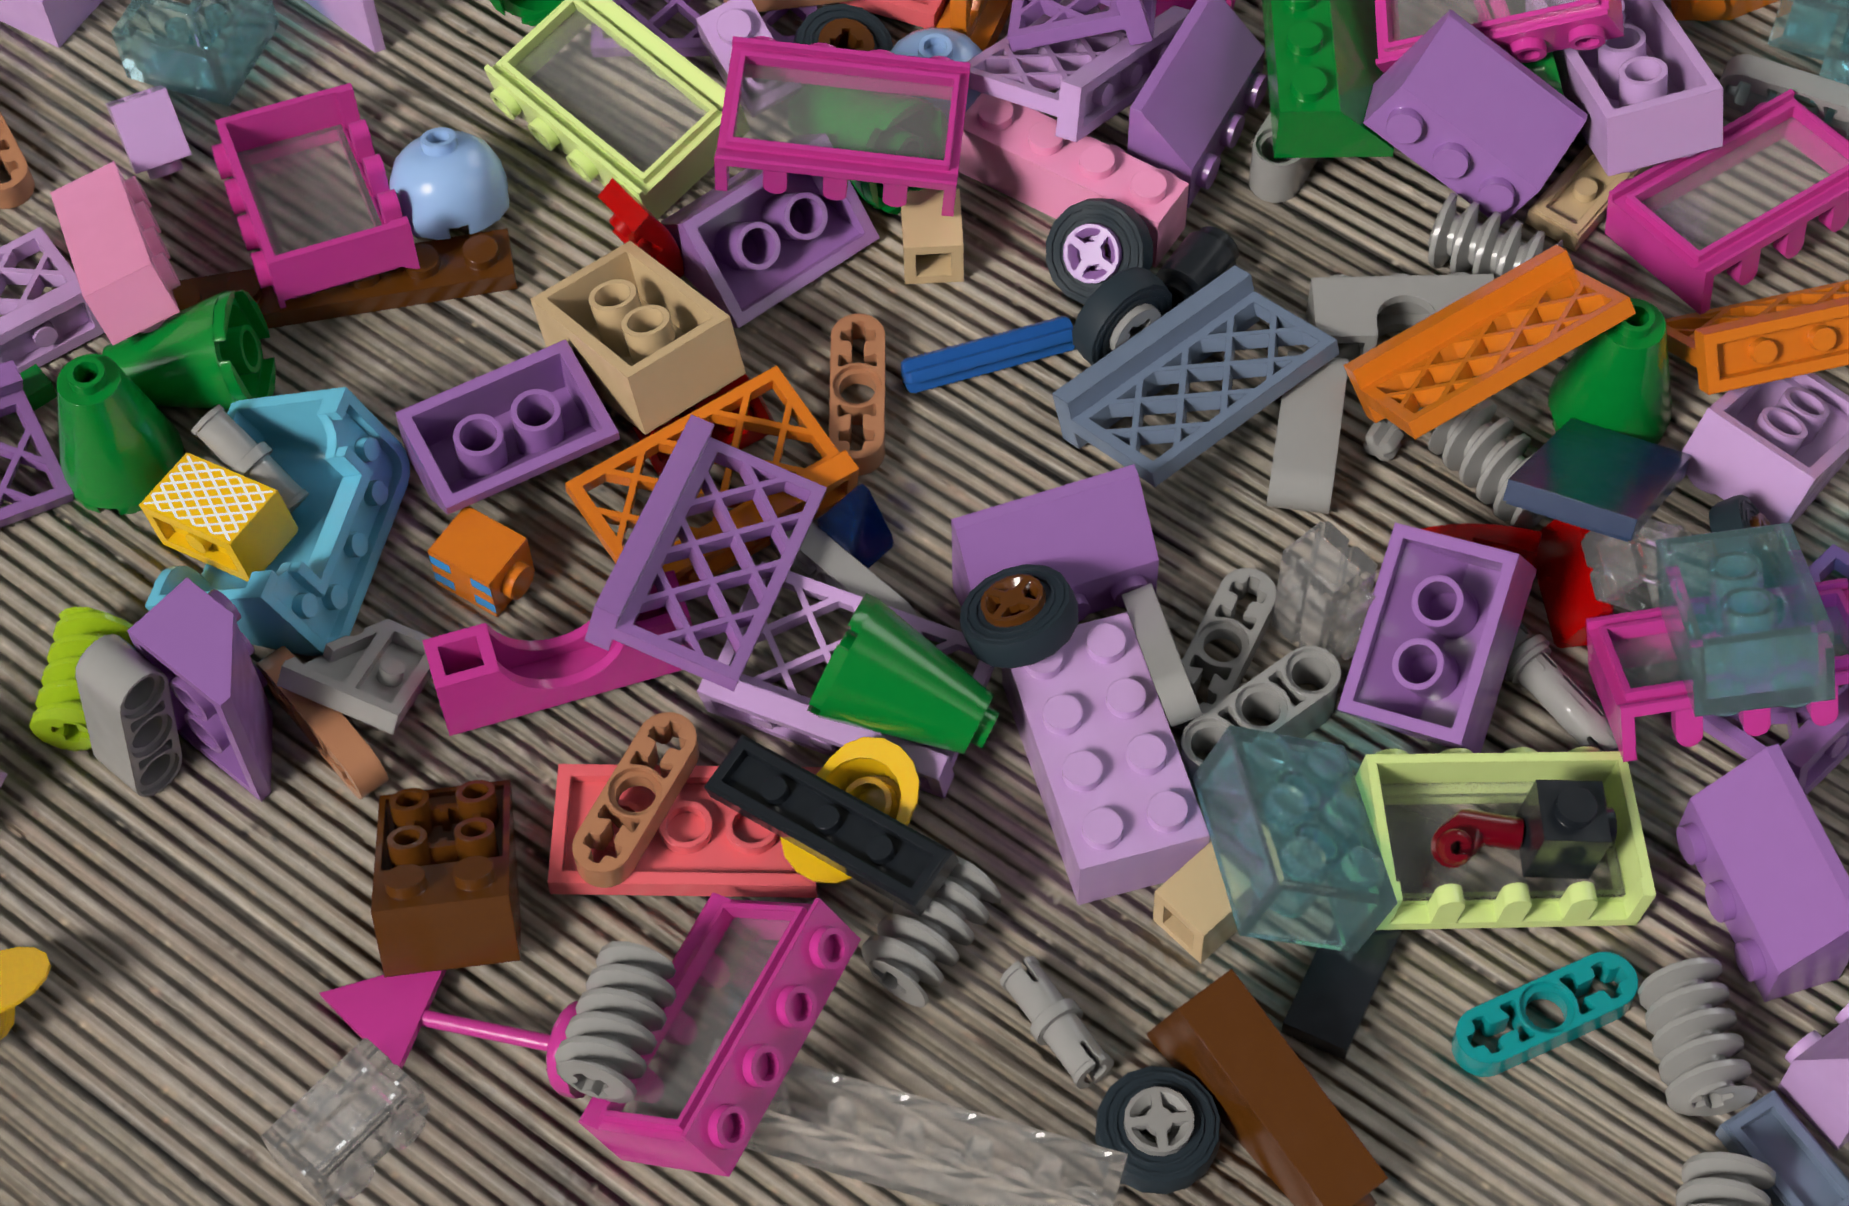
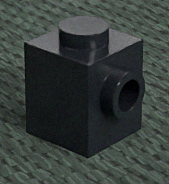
[1516,779,1617,879]

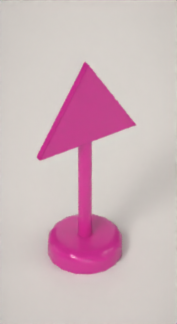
[319,970,586,1099]

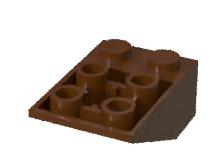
[371,780,521,978]

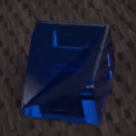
[817,484,894,568]

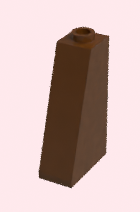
[1146,969,1388,1206]

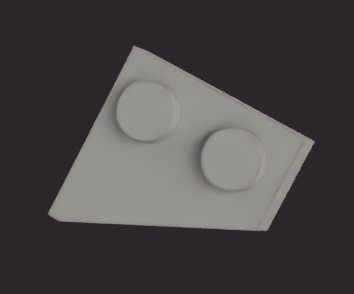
[277,619,432,735]

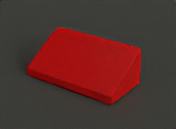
[1534,519,1614,648]

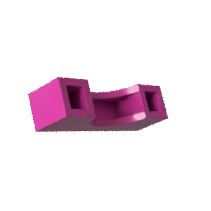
[422,570,692,736]

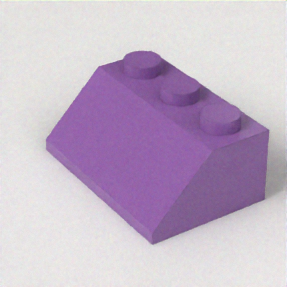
[1127,0,1268,208]
[1363,9,1588,226]
[661,134,880,328]
[395,339,620,515]
[951,464,1159,622]
[1337,522,1537,753]
[127,577,273,802]
[1676,744,1849,1002]

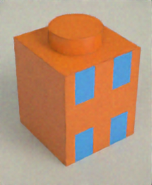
[427,506,535,618]

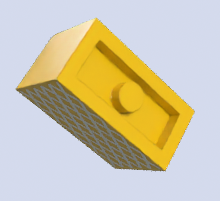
[139,452,298,582]

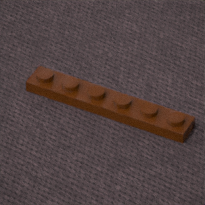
[172,228,518,329]

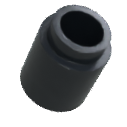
[1156,226,1239,309]

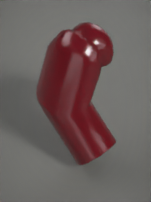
[1431,809,1524,868]

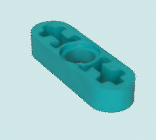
[1452,952,1638,1077]

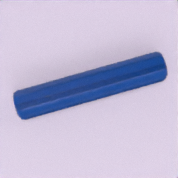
[901,316,1075,393]

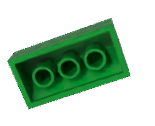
[1262,0,1394,158]

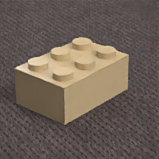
[530,241,746,435]

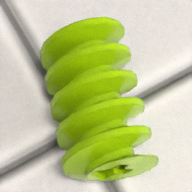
[29,606,133,752]

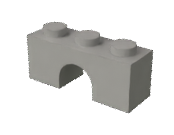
[1306,272,1494,362]

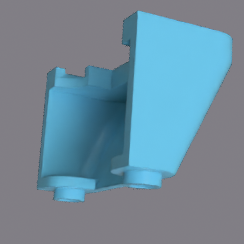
[145,387,410,656]

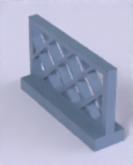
[1052,265,1339,487]

